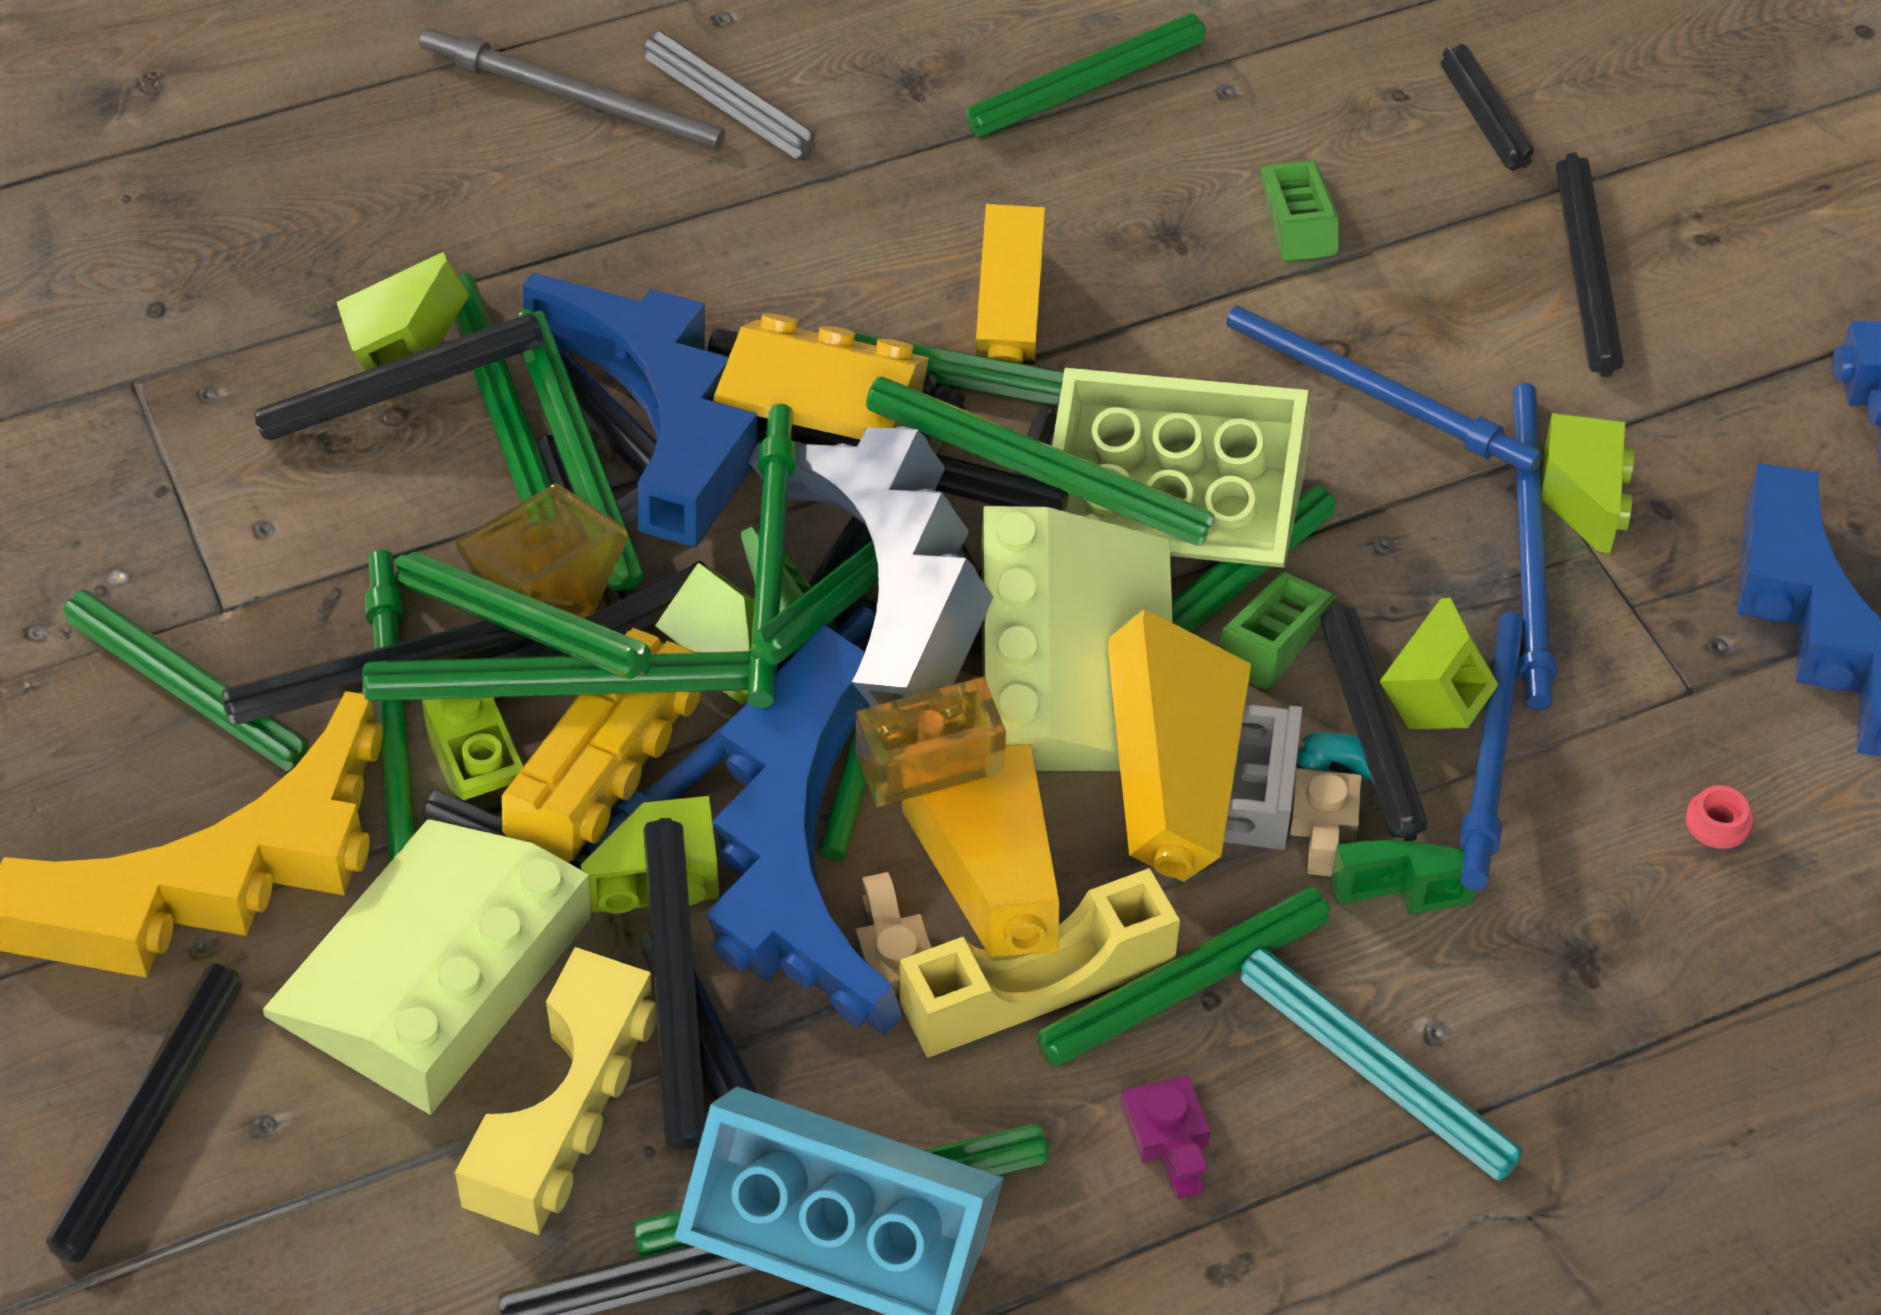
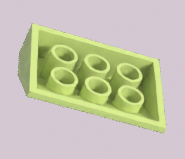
[1052,368,1312,568]
[981,506,1173,772]
[263,819,591,1115]

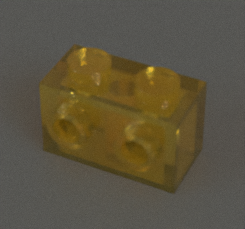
[856,677,1006,808]

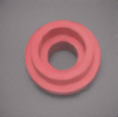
[1685,785,1753,849]

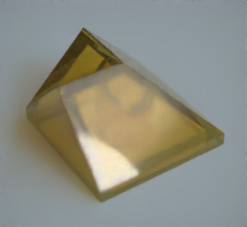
[454,483,628,617]

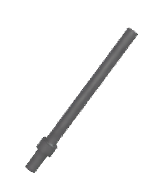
[419,27,725,151]

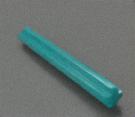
[1240,948,1523,1181]

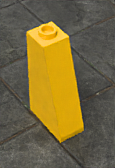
[1107,609,1251,882]
[900,744,1059,957]

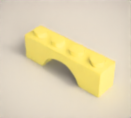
[900,868,1180,1058]
[455,947,657,1235]

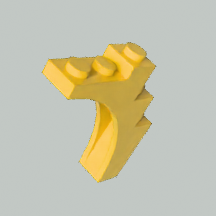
[0,691,383,978]

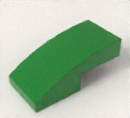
[1330,840,1476,915]

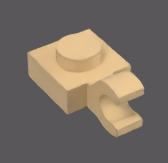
[1290,768,1361,877]
[855,872,931,994]

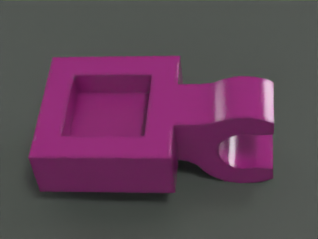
[1121,1075,1210,1199]

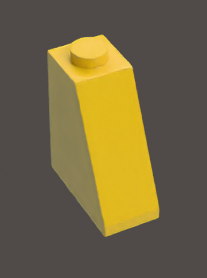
[976,204,1045,364]

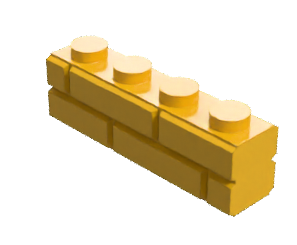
[502,628,701,863]

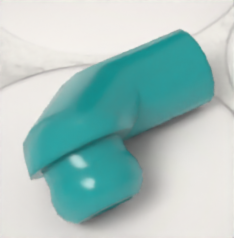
[1296,731,1373,784]

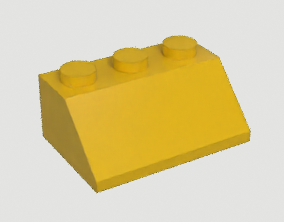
[713,313,929,440]

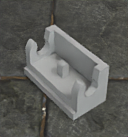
[1224,705,1303,850]

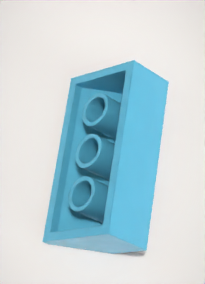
[674,1087,1004,1315]

